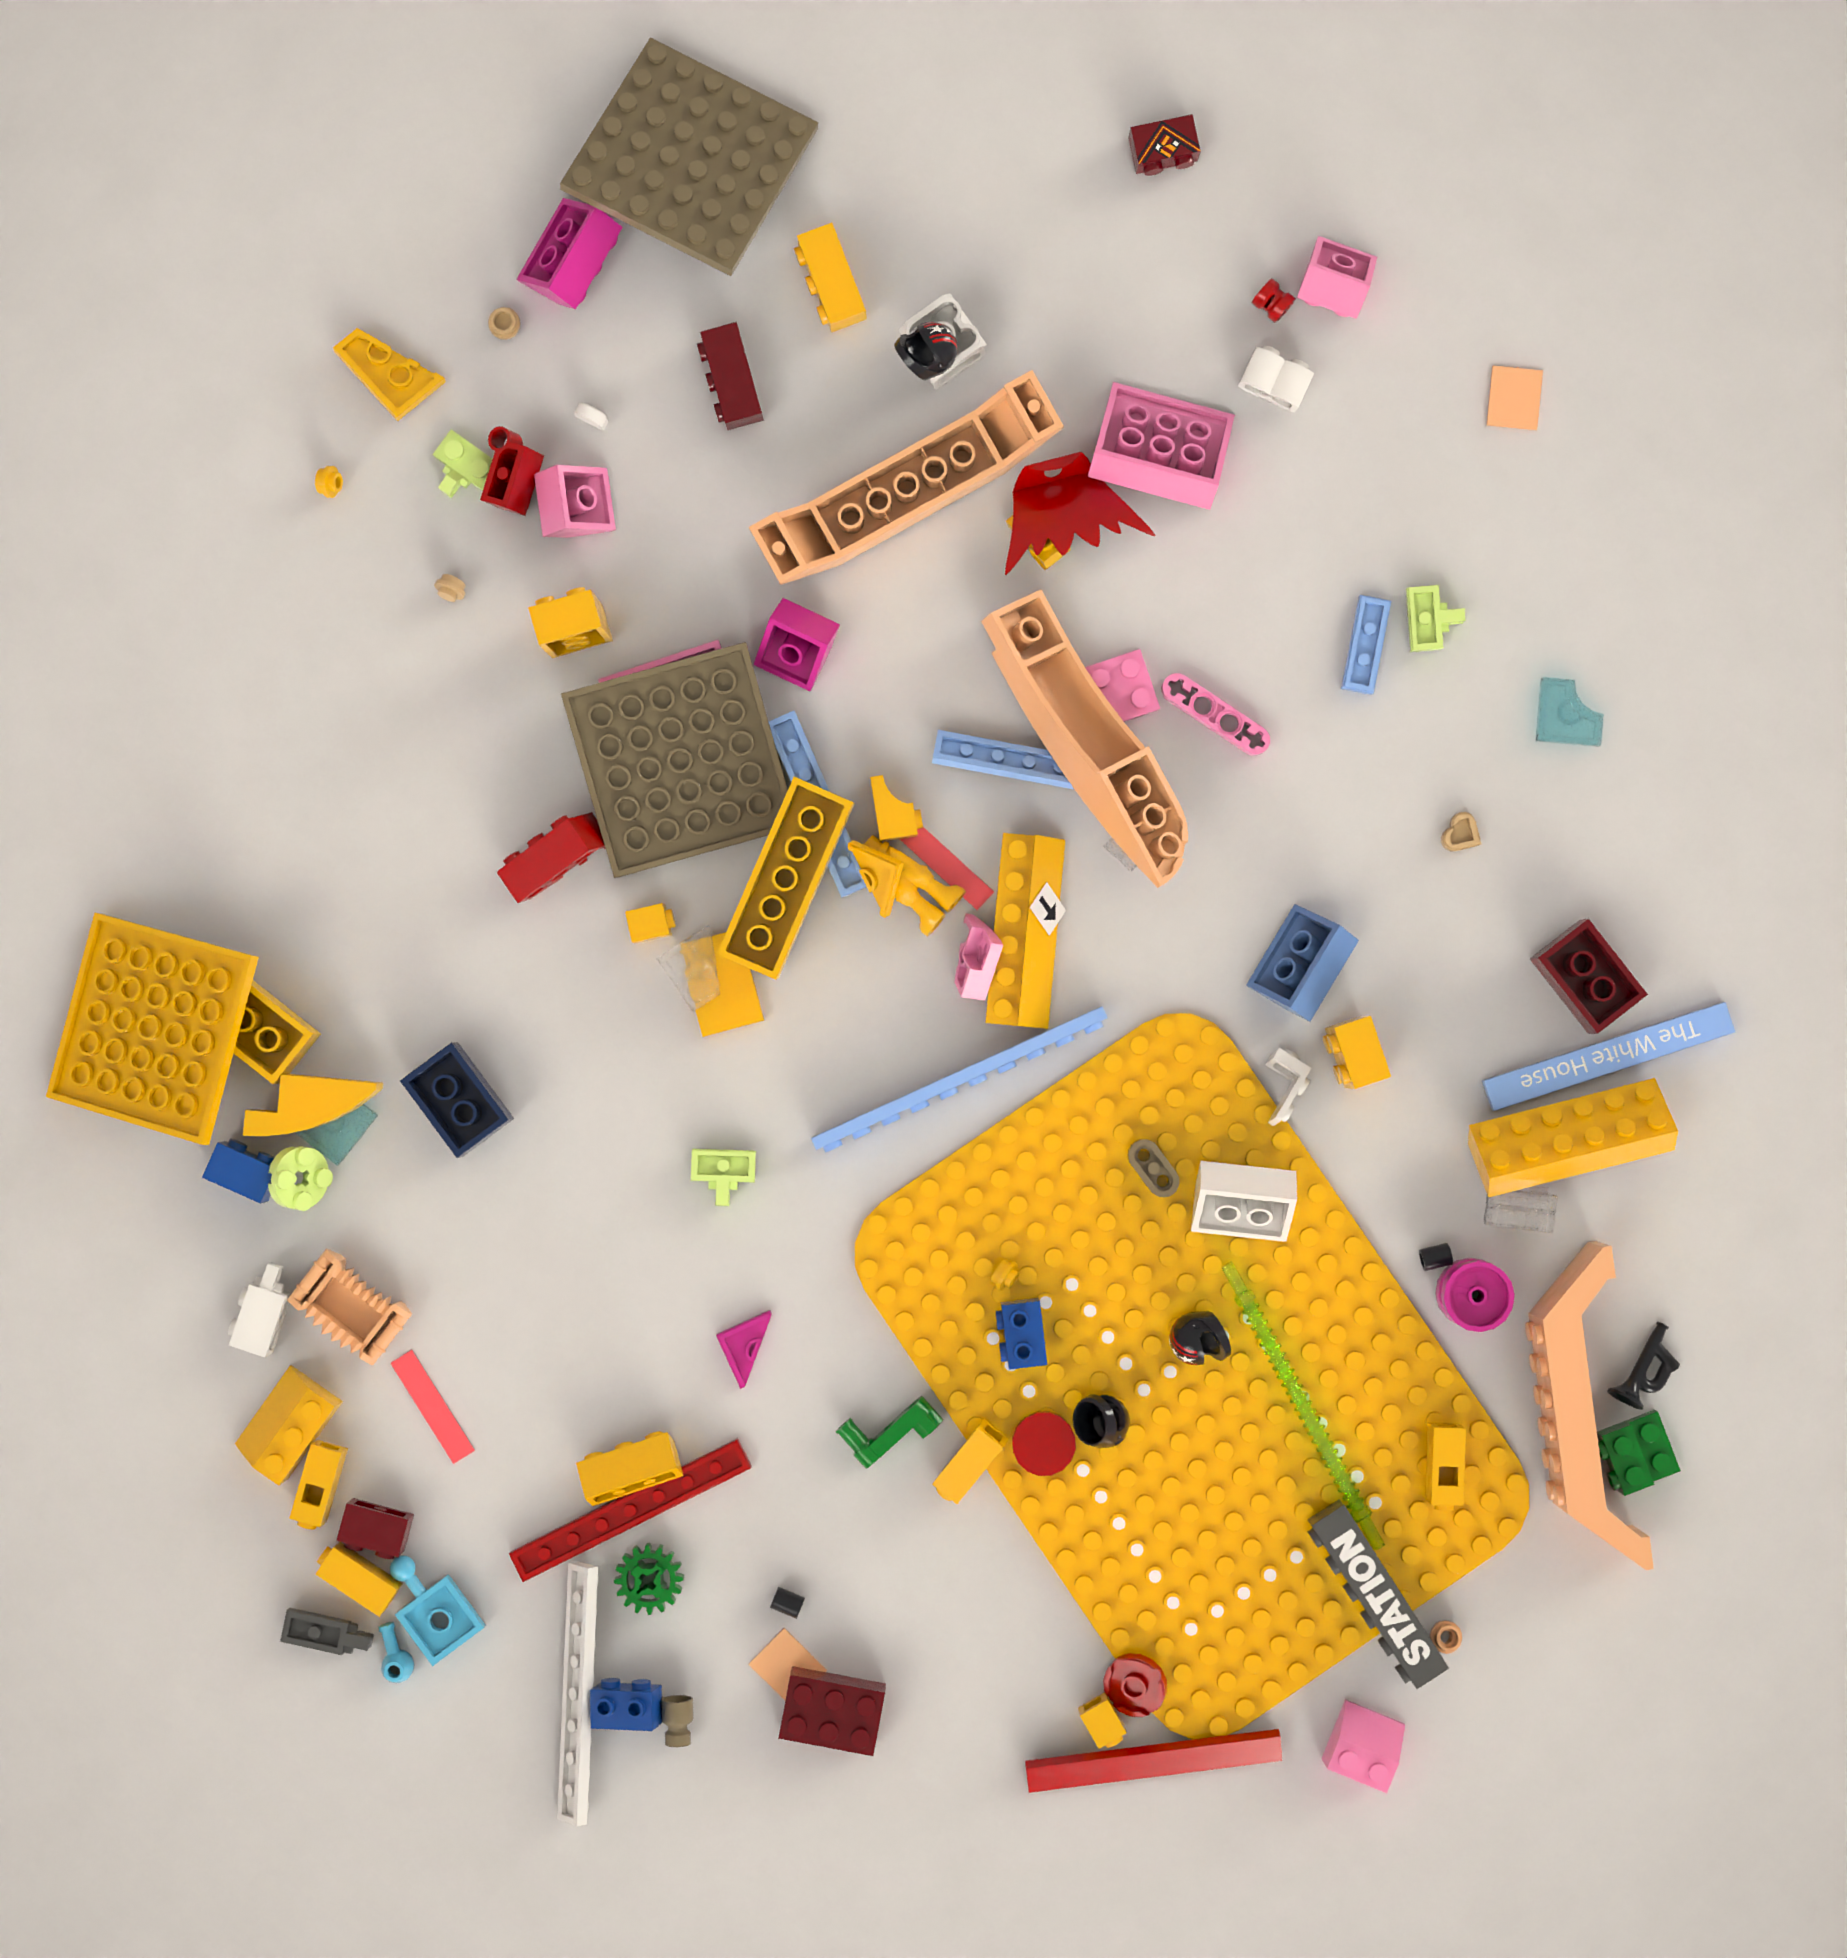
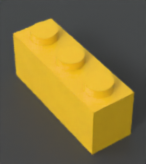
[794,222,867,333]
[576,1431,684,1506]

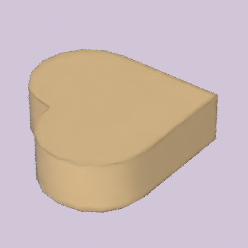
[1441,812,1482,852]

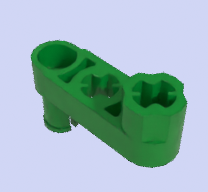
[836,1396,944,1469]

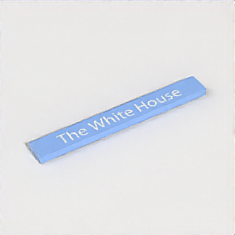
[1482,1002,1735,1111]

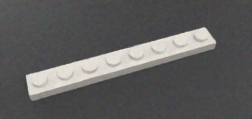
[557,1561,599,1827]

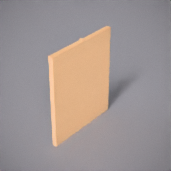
[1486,365,1543,431]
[748,1628,827,1700]

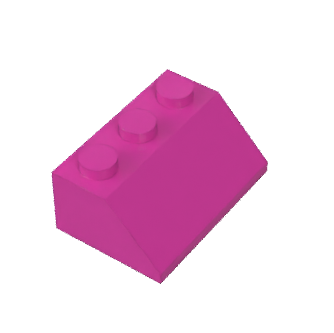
[516,198,623,310]

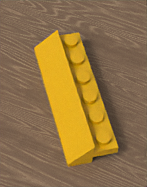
[985,833,1065,1029]

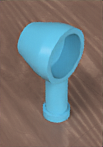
[378,1622,414,1683]

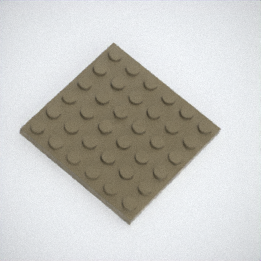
[560,37,819,276]
[561,642,788,878]

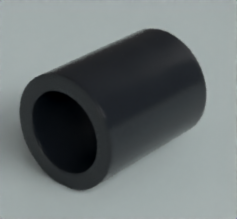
[1419,1243,1453,1271]
[770,1587,805,1619]

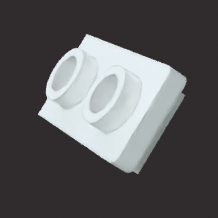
[1265,1048,1312,1126]

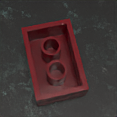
[1530,918,1648,1034]
[778,1666,886,1756]

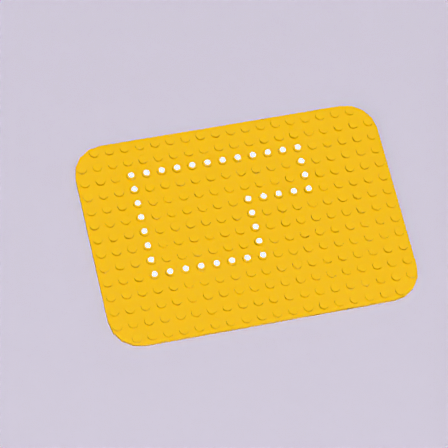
[855,1013,1529,1740]

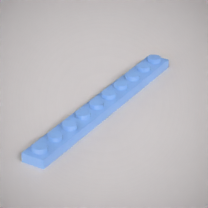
[811,1006,1108,1153]

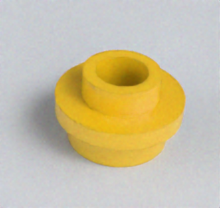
[315,466,343,498]
[991,1259,1019,1291]

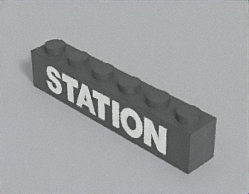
[1307,1499,1449,1689]

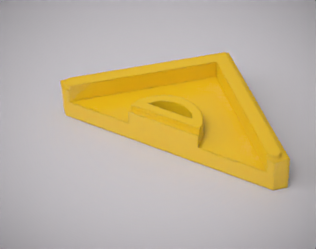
[848,840,904,918]

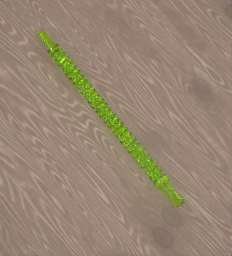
[1221,1262,1385,1550]

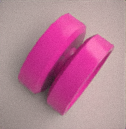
[1435,1258,1515,1332]

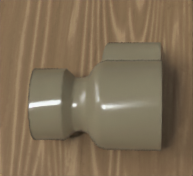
[661,1695,693,1747]

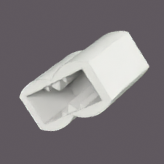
[1238,345,1314,412]

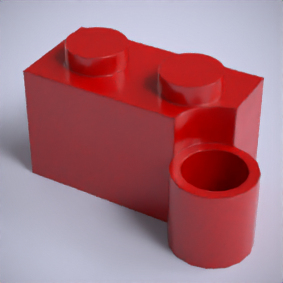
[480,426,544,516]

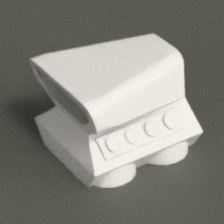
[898,294,987,389]

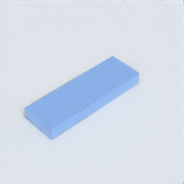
[1341,595,1391,695]

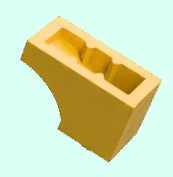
[870,775,923,842]

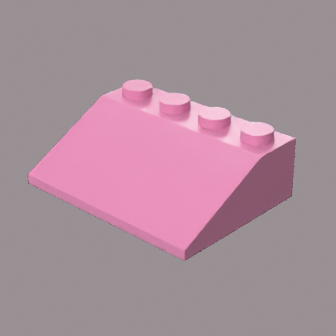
[1088,382,1235,510]

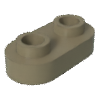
[1128,1139,1179,1197]

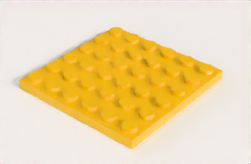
[46,912,259,1145]

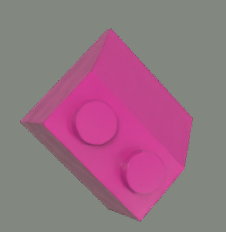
[753,598,840,691]

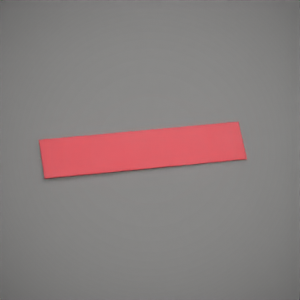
[900,827,994,910]
[390,1350,475,1464]

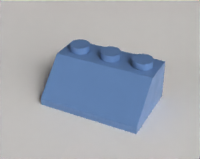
[1246,904,1359,1022]

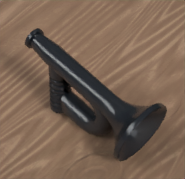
[1607,1322,1680,1410]

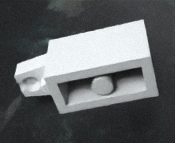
[228,1262,292,1357]

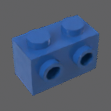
[202,1138,275,1204]
[995,1298,1047,1370]
[590,1678,662,1731]

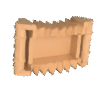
[287,1248,412,1365]

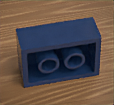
[400,1042,514,1158]

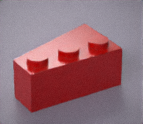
[497,812,606,903]

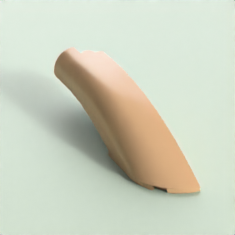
[981,589,1188,888]

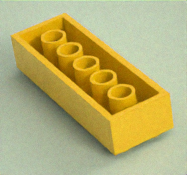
[717,777,855,980]
[1468,1078,1678,1198]

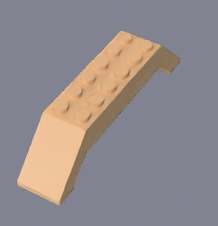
[749,370,1064,585]
[1525,1241,1654,1570]

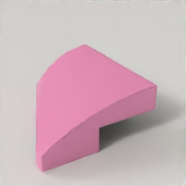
[954,914,1003,1001]

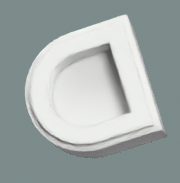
[574,402,609,431]

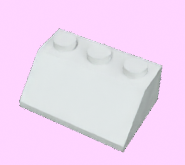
[1191,1161,1297,1242]

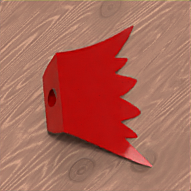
[1005,452,1156,575]

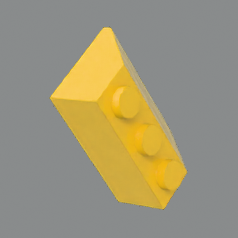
[235,1365,343,1486]

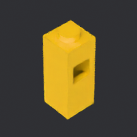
[932,1419,1009,1504]
[1425,1423,1466,1511]
[289,1440,348,1530]
[315,1542,403,1617]

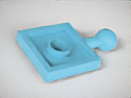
[390,1555,486,1666]

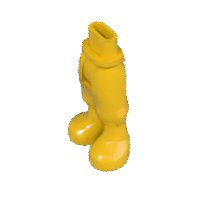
[864,835,966,937]

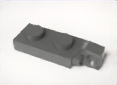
[280,1608,374,1655]

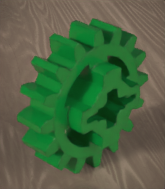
[614,1543,684,1615]

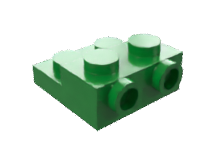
[1597,1410,1681,1496]

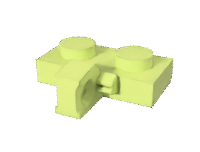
[433,429,492,498]
[1405,585,1466,652]
[691,1149,756,1206]

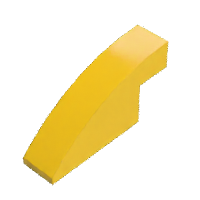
[243,1074,383,1136]

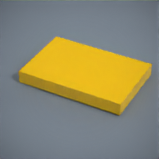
[678,932,764,1037]

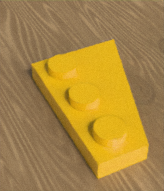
[333,328,446,421]

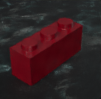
[697,322,764,430]

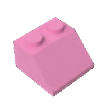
[1297,236,1377,319]
[534,465,616,538]
[1321,1699,1405,1793]

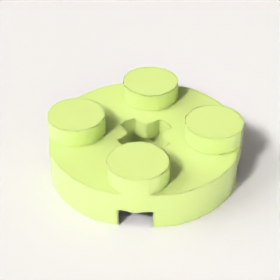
[268,1146,333,1211]

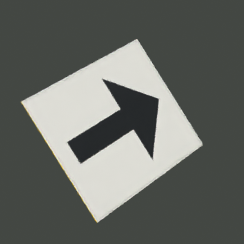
[1030,882,1066,936]

